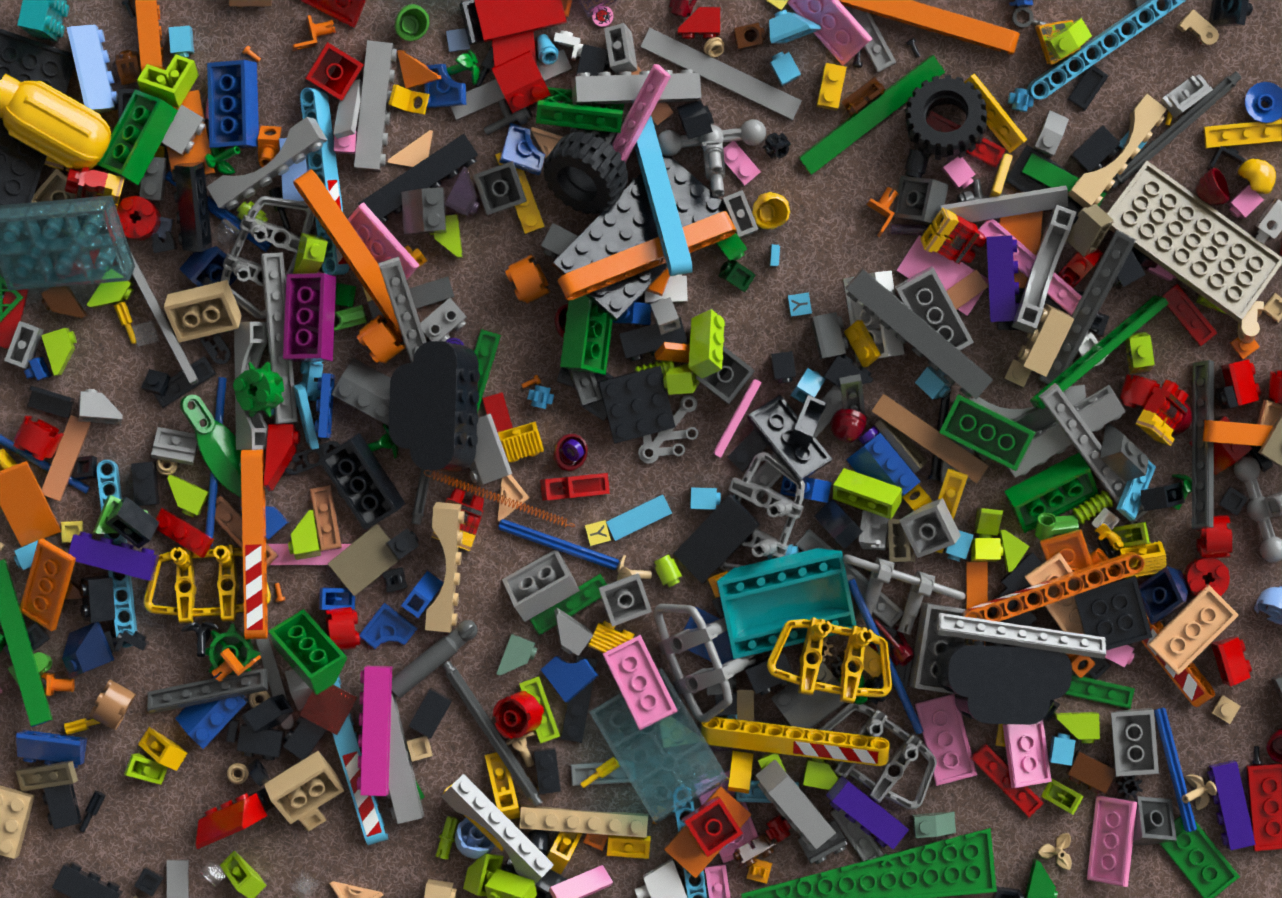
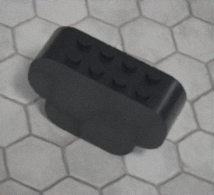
[389,341,480,472]
[936,638,1072,725]

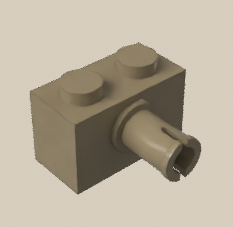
[1066,204,1114,257]
[886,519,915,563]

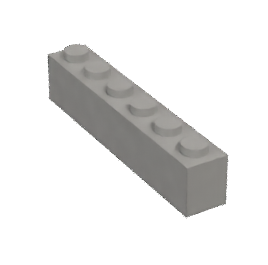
[354,40,397,171]
[571,70,701,105]
[1009,385,1125,478]
[387,693,425,824]

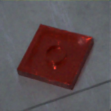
[300,685,358,735]

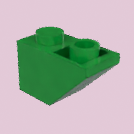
[715,233,747,261]

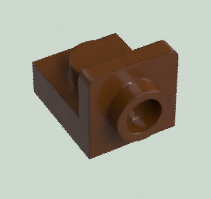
[115,50,141,85]

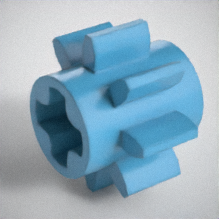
[1008,88,1034,112]
[527,385,554,409]

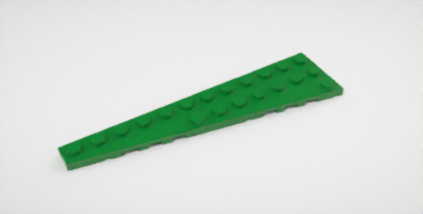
[741,828,997,898]

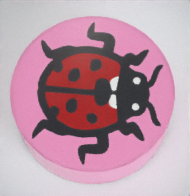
[592,5,613,27]

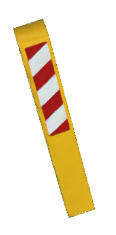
[701,717,889,766]

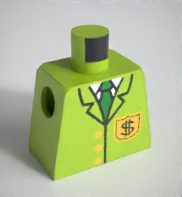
[1125,332,1155,374]

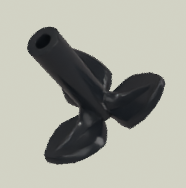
[181,621,218,657]

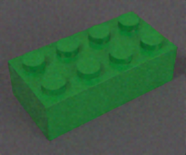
[939,394,1037,471]

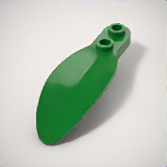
[180,395,242,499]

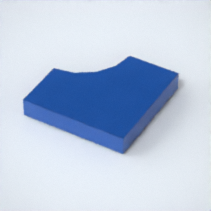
[424,64,466,108]
[499,123,546,175]
[359,603,418,649]
[541,656,599,702]

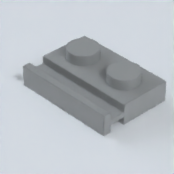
[151,427,198,465]

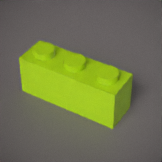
[689,309,725,379]
[833,468,902,519]

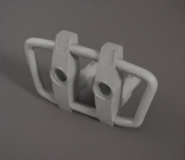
[221,196,315,319]
[720,452,805,571]
[843,555,965,635]
[654,604,756,723]
[819,703,937,810]

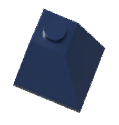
[179,246,237,287]
[1139,566,1189,625]
[62,622,114,678]

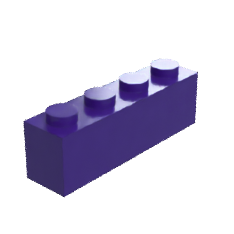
[986,235,1020,322]
[68,531,159,581]
[1207,760,1256,850]
[826,776,909,849]

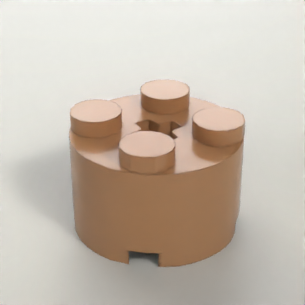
[89,679,136,730]

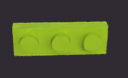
[519,676,560,743]

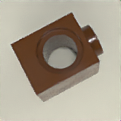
[733,23,766,51]

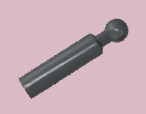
[392,620,478,698]

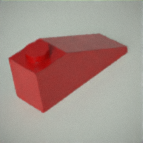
[264,424,301,491]

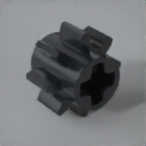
[763,133,791,159]
[831,655,857,677]
[863,676,889,705]
[1116,775,1143,799]

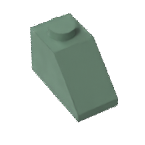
[496,634,538,675]
[912,811,956,838]

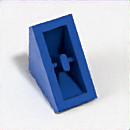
[319,587,355,610]

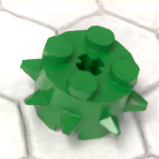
[233,362,284,417]
[206,623,261,675]

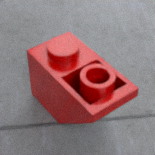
[678,7,720,39]
[1057,249,1103,288]

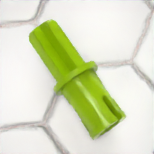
[435,816,459,859]

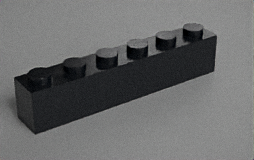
[358,134,478,224]

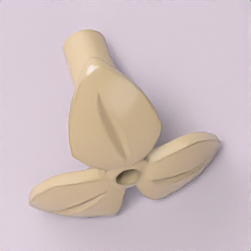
[617,555,652,581]
[506,731,537,767]
[1182,774,1217,810]
[1038,833,1072,870]

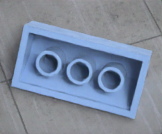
[66,25,119,114]

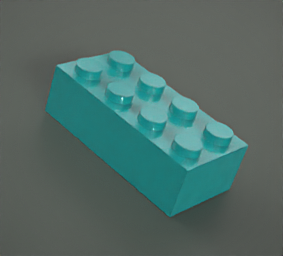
[17,0,69,42]

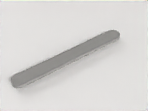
[256,637,294,729]

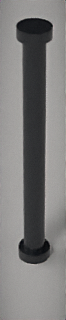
[928,384,953,481]

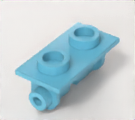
[299,362,323,401]

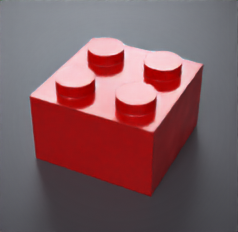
[682,796,743,857]

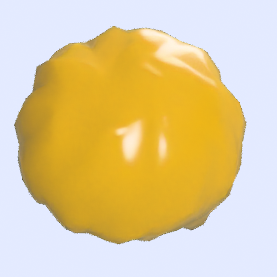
[1238,158,1276,194]
[752,192,790,230]

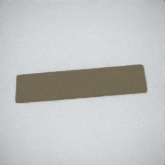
[737,690,754,722]

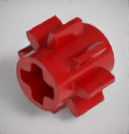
[765,816,791,842]

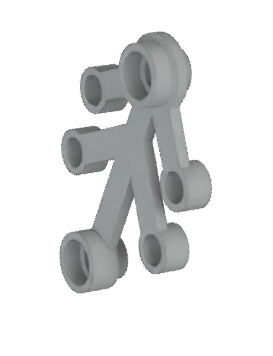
[638,395,698,464]

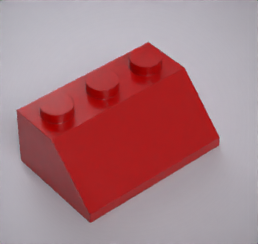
[196,793,267,849]

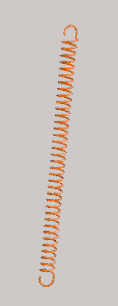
[424,470,575,527]

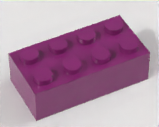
[283,273,336,362]

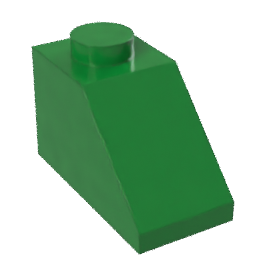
[1024,859,1058,898]

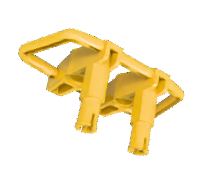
[143,545,271,624]
[767,617,892,704]

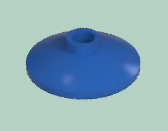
[1245,82,1282,123]

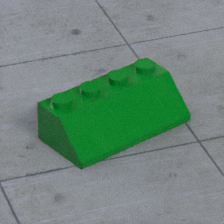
[97,89,178,185]
[560,295,613,375]
[1004,453,1099,533]
[268,609,347,695]

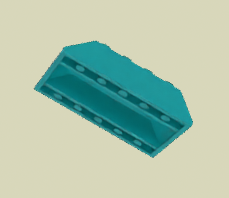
[717,548,857,659]

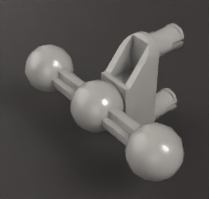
[657,119,766,197]
[1234,456,1282,563]

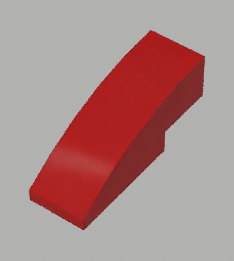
[540,473,610,501]

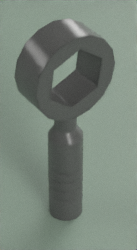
[1012,7,1047,28]

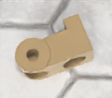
[1176,9,1219,46]
[1238,301,1264,343]

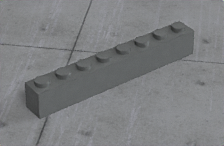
[845,268,993,399]

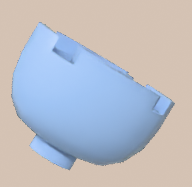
[1254,586,1282,625]
[455,818,495,859]

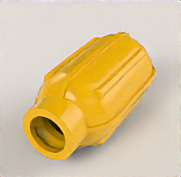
[0,74,111,170]

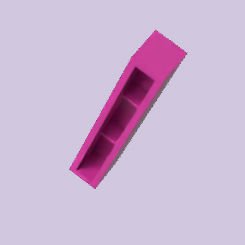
[357,666,392,796]

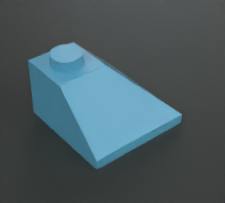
[769,10,821,44]

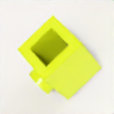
[971,538,1004,562]

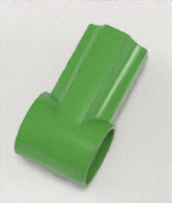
[334,305,367,332]
[1035,513,1079,540]

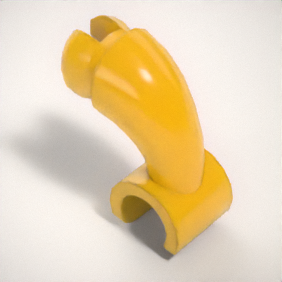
[1095,523,1124,551]

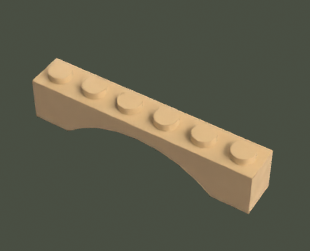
[1068,94,1167,208]
[425,502,465,633]
[519,805,648,838]

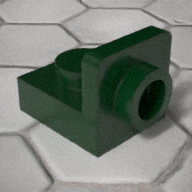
[718,260,756,292]

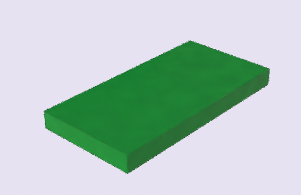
[1159,815,1240,898]

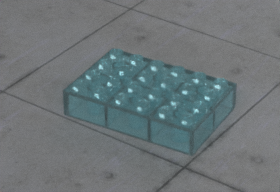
[0,195,135,291]
[589,668,729,823]

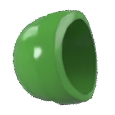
[394,4,430,41]

